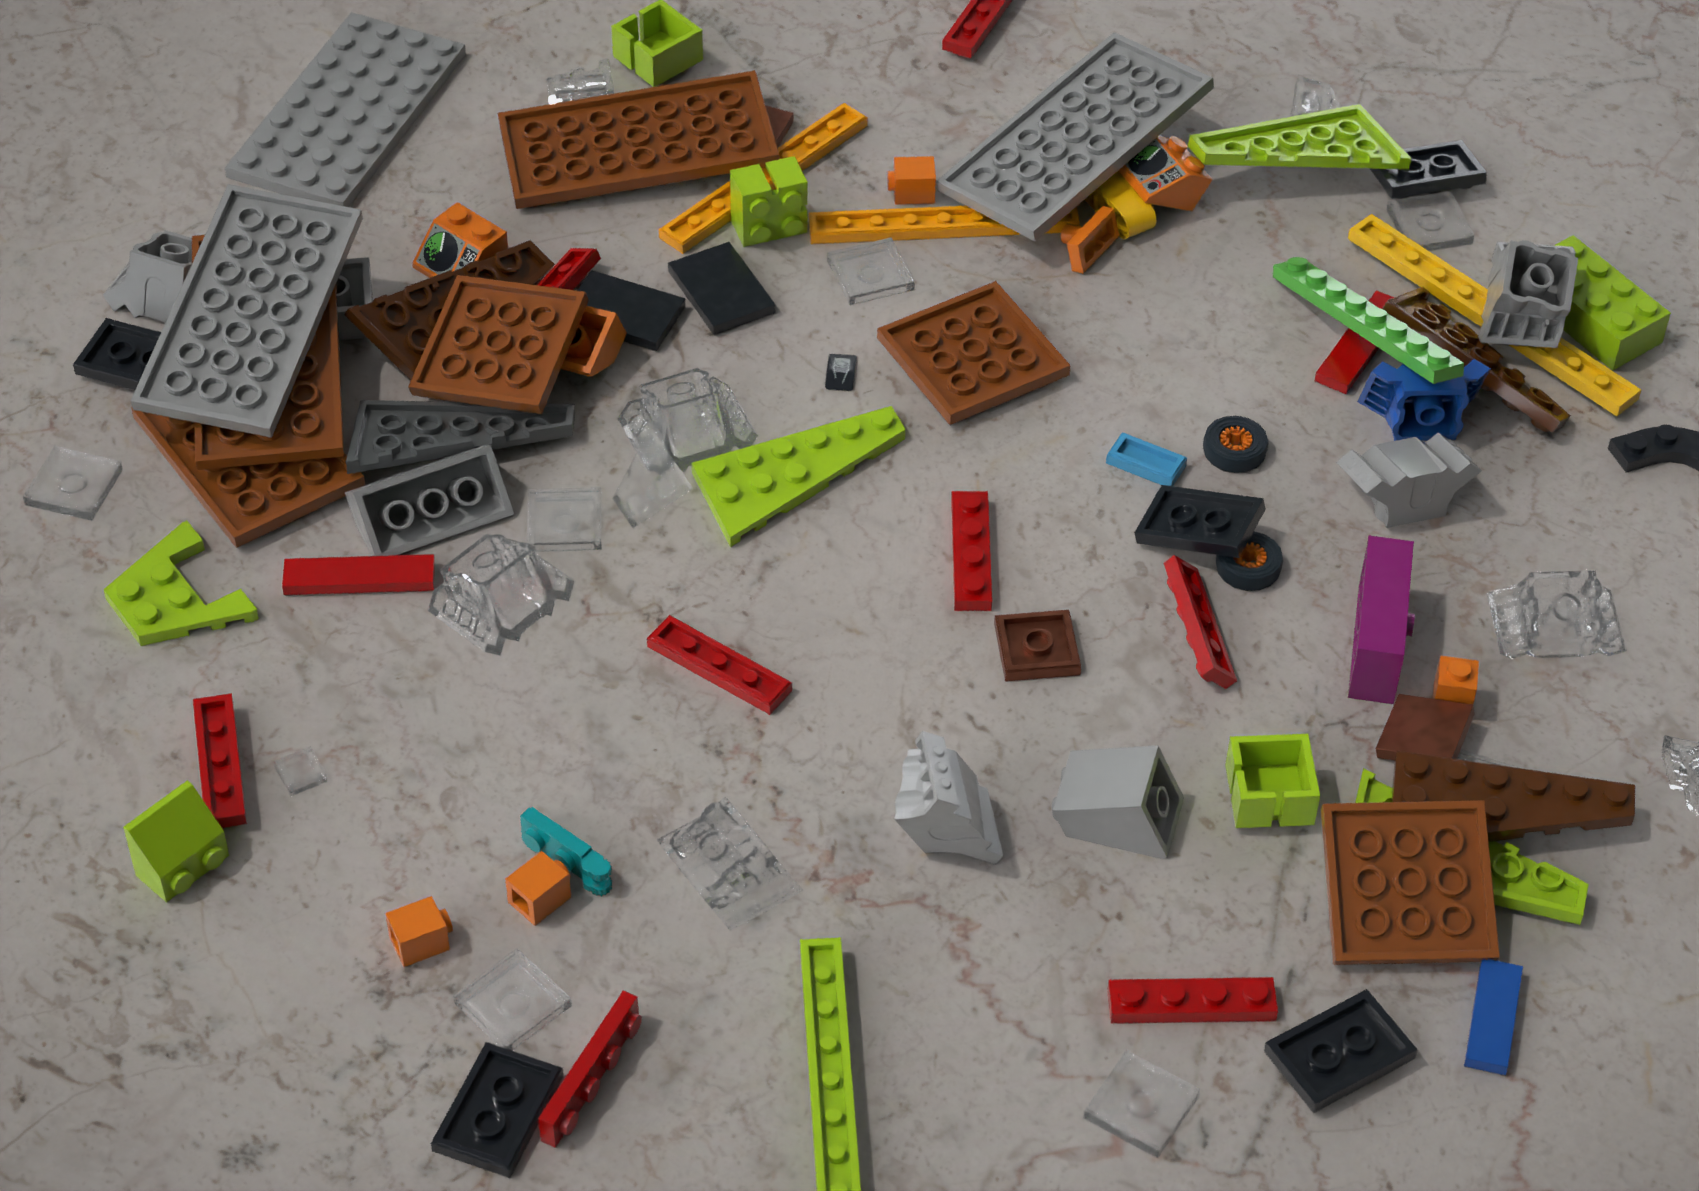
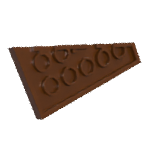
[344,240,555,380]
[1382,287,1571,433]
[1391,751,1635,842]

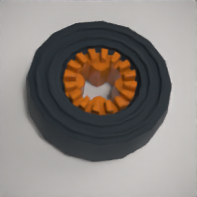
[1203,416,1268,473]
[1216,531,1283,591]

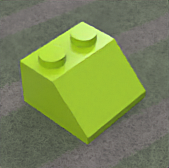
[123,780,229,903]

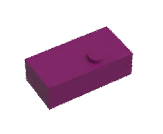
[1348,535,1415,704]

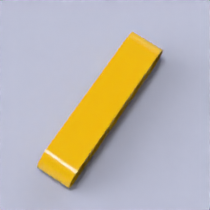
[1084,171,1157,239]

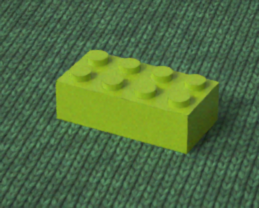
[1555,235,1671,371]

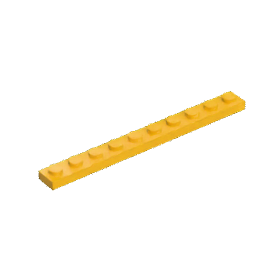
[1348,214,1641,416]

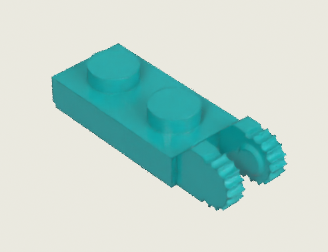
[520,807,612,896]

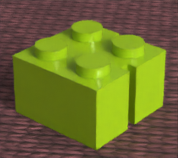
[611,0,703,87]
[730,156,808,247]
[1225,734,1320,828]

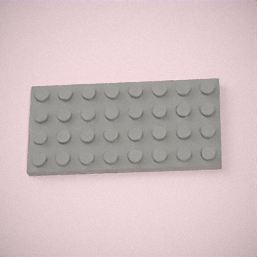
[225,12,466,207]
[936,32,1214,242]
[131,184,363,438]

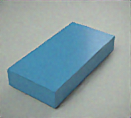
[1106,432,1187,486]

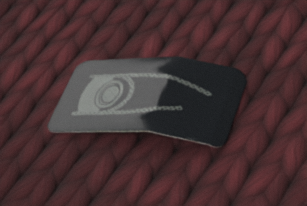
[825,354,857,391]

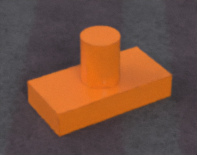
[1061,206,1119,274]

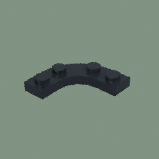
[1608,424,1699,473]

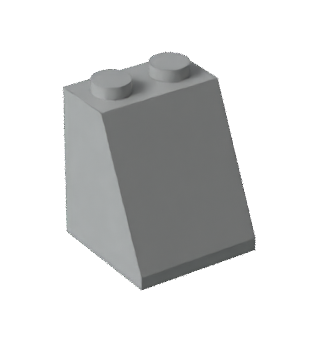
[1052,746,1184,859]

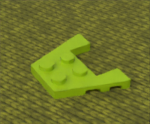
[103,520,259,646]

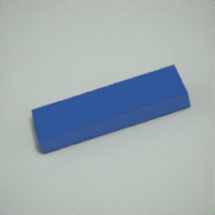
[1464,959,1523,1075]

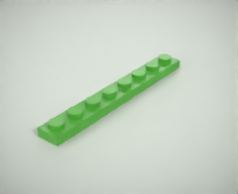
[1273,257,1464,384]

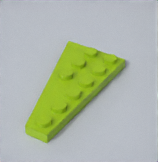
[1188,104,1412,169]
[691,406,906,548]
[1355,768,1589,925]

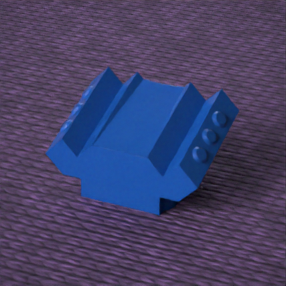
[1357,359,1491,441]

